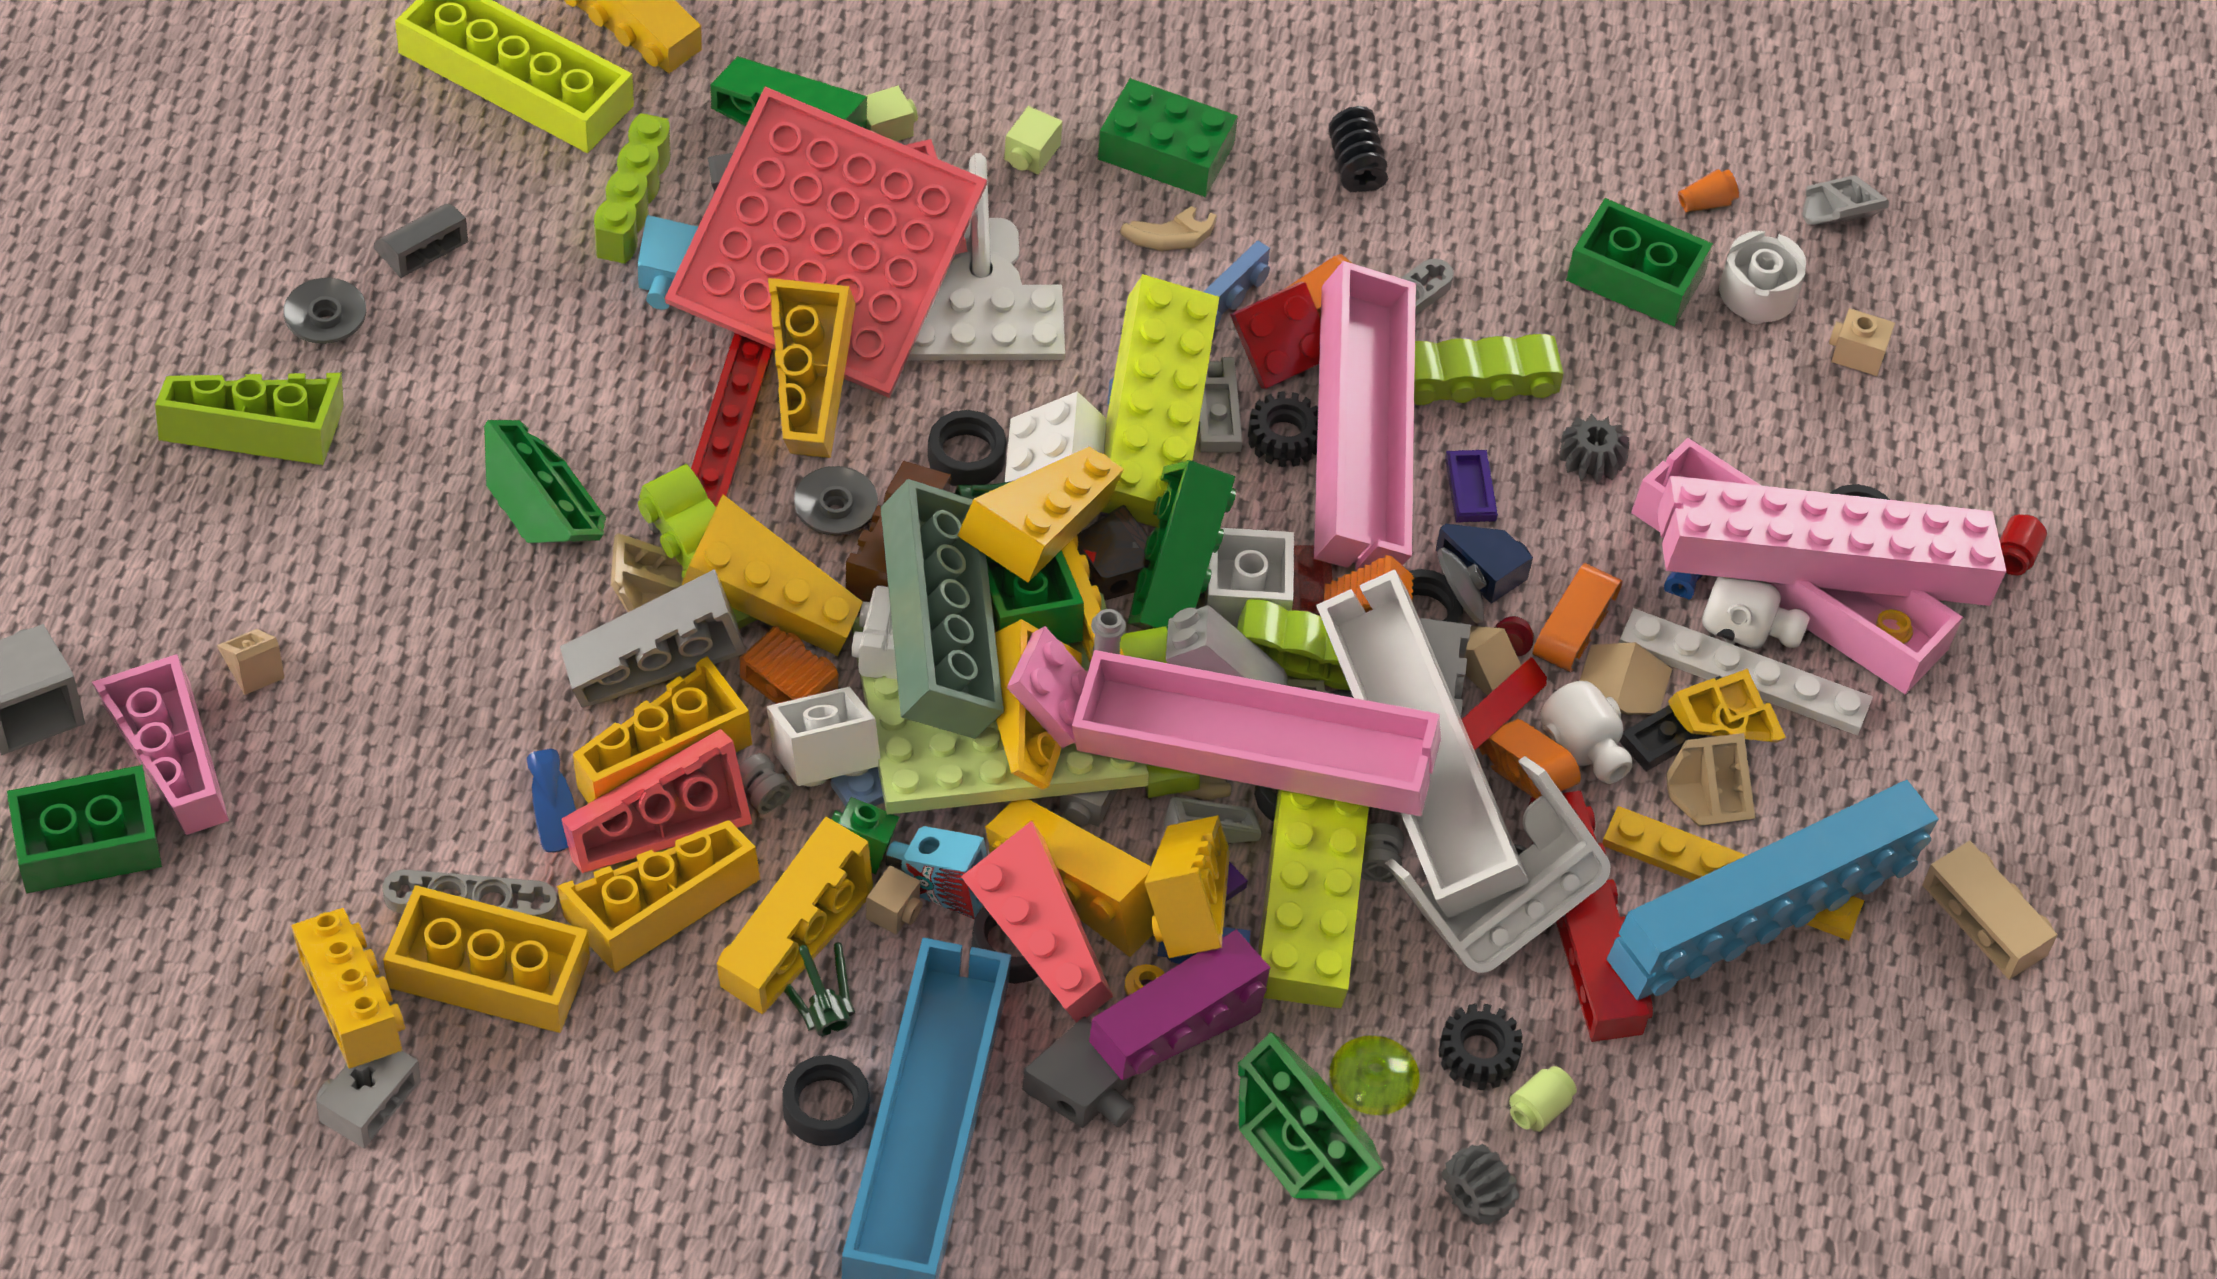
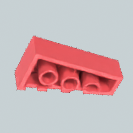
[561,729,752,873]
[961,821,1113,1023]

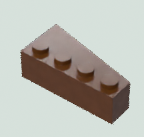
[845,460,955,614]

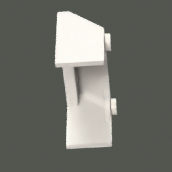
[1385,756,1610,973]

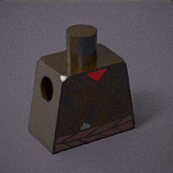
[1077,505,1150,601]

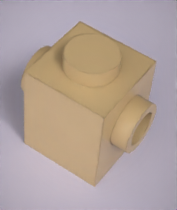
[1829,308,1895,376]

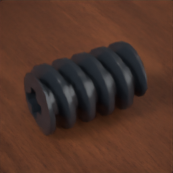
[1328,106,1389,192]

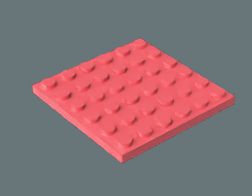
[665,87,987,398]

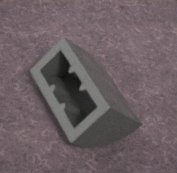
[374,204,468,278]

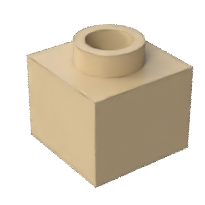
[866,865,923,935]

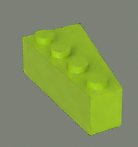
[155,372,344,465]

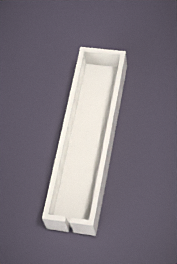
[1316,569,1530,918]

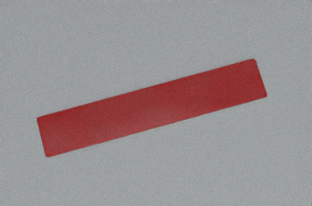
[1462,657,1547,750]

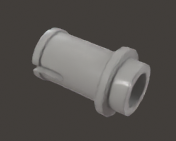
[1091,609,1126,655]

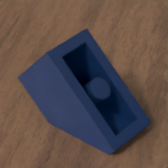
[1436,524,1533,604]

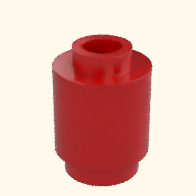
[1999,514,2047,576]

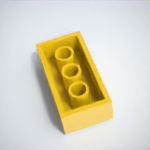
[383,885,590,1033]

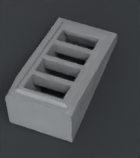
[1164,797,1262,843]

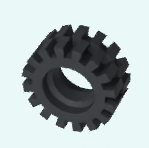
[1248,391,1318,467]
[1438,1003,1523,1090]

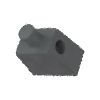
[1022,1016,1135,1128]

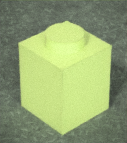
[865,85,918,142]
[1004,106,1063,175]

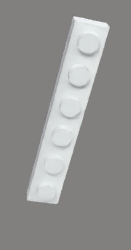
[1619,608,1873,735]

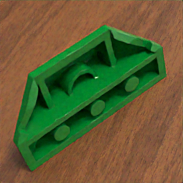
[484,420,606,543]
[1238,1032,1385,1201]

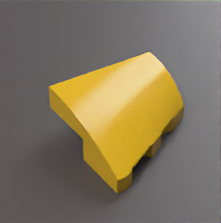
[1668,668,1786,743]

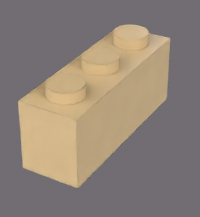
[1922,840,2058,980]

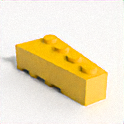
[1145,815,1230,958]
[557,820,760,973]

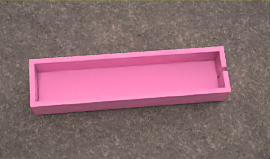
[1314,261,1416,571]
[1631,438,1963,695]
[1657,476,2006,606]
[1072,650,1441,816]

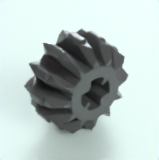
[1559,413,1630,484]
[1441,1144,1519,1225]

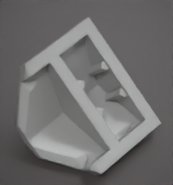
[1802,175,1889,225]

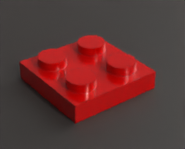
[1230,282,1321,389]

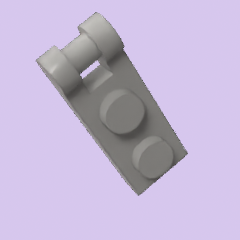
[1198,357,1242,452]

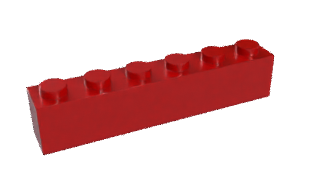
[1528,790,1653,1042]

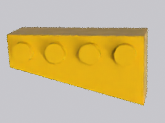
[564,0,702,74]
[768,278,856,458]
[957,446,1124,582]
[682,494,863,656]
[572,656,752,803]
[985,799,1155,957]
[716,817,873,1015]

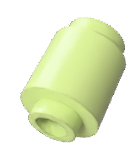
[1509,1066,1577,1132]

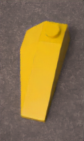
[995,619,1082,790]

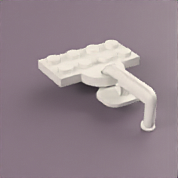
[907,153,1065,361]

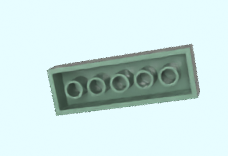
[881,479,1004,739]

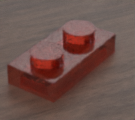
[1292,545,1333,617]

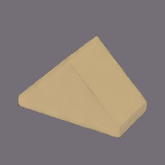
[1464,626,1521,696]
[217,629,285,695]

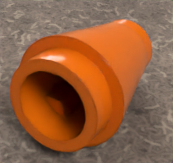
[1678,169,1739,213]

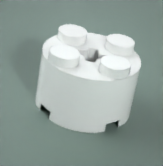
[1719,231,1806,324]

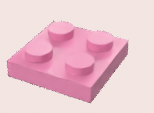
[1007,626,1088,748]

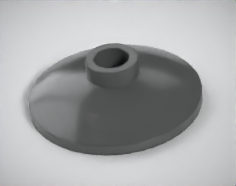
[283,278,366,344]
[794,466,878,536]
[1437,547,1487,624]

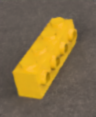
[291,907,405,1069]

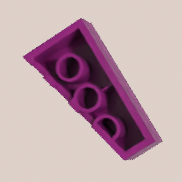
[1089,929,1270,1081]

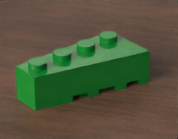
[710,56,867,129]
[1127,460,1236,631]

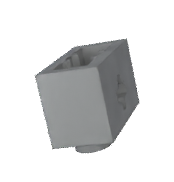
[316,1051,421,1149]

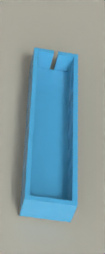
[1606,779,1939,1001]
[841,937,1011,1279]

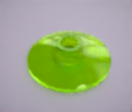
[1329,1035,1420,1115]

